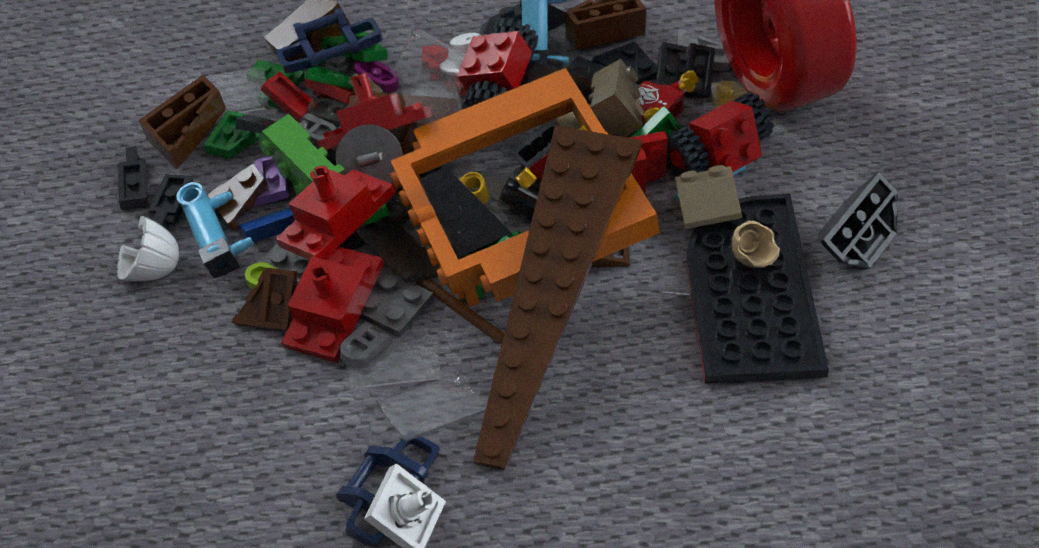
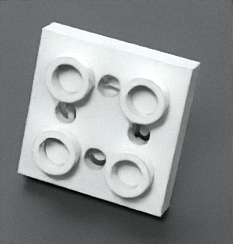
[364,464,446,548]

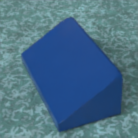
[239,207,295,243]

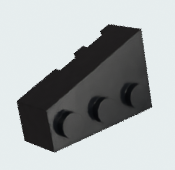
[420,167,511,258]

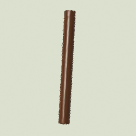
[416,274,504,344]

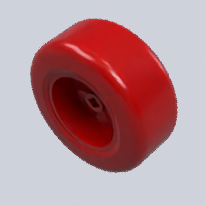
[714,0,857,112]

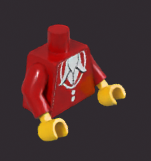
[638,71,699,126]

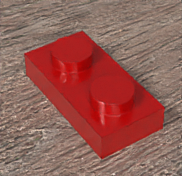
[304,79,356,107]

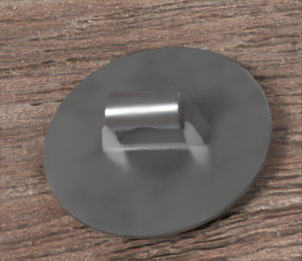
[336,125,403,184]

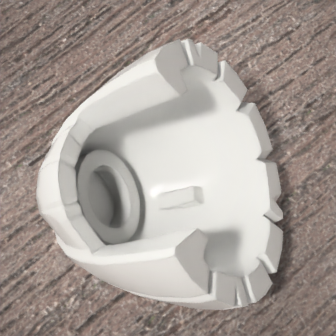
[117,216,179,282]

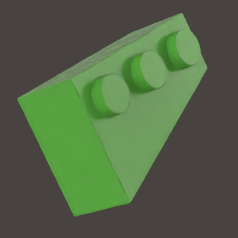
[259,114,345,195]

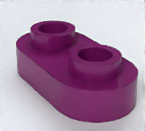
[354,61,399,93]

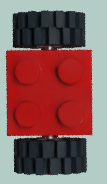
[457,18,538,109]
[666,92,774,177]

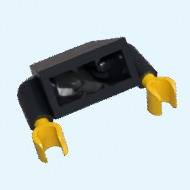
[511,120,588,190]

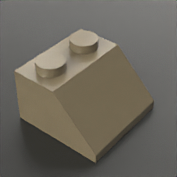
[675,165,742,229]

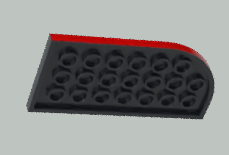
[686,194,829,384]

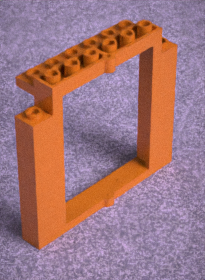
[390,68,660,307]

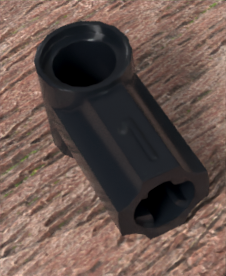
[499,177,539,222]

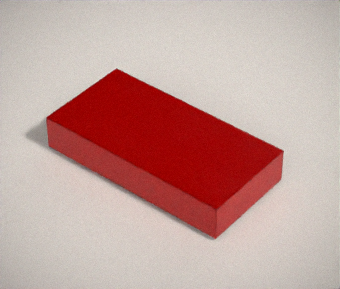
[261,71,318,123]

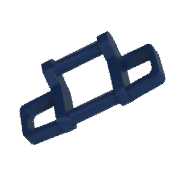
[276,8,383,74]
[336,432,440,548]

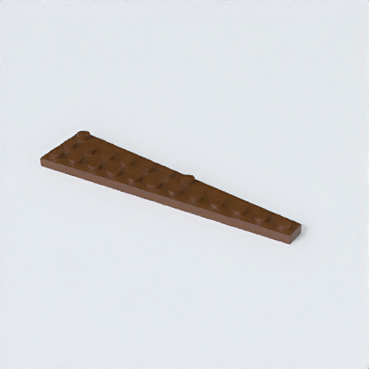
[473,125,642,470]

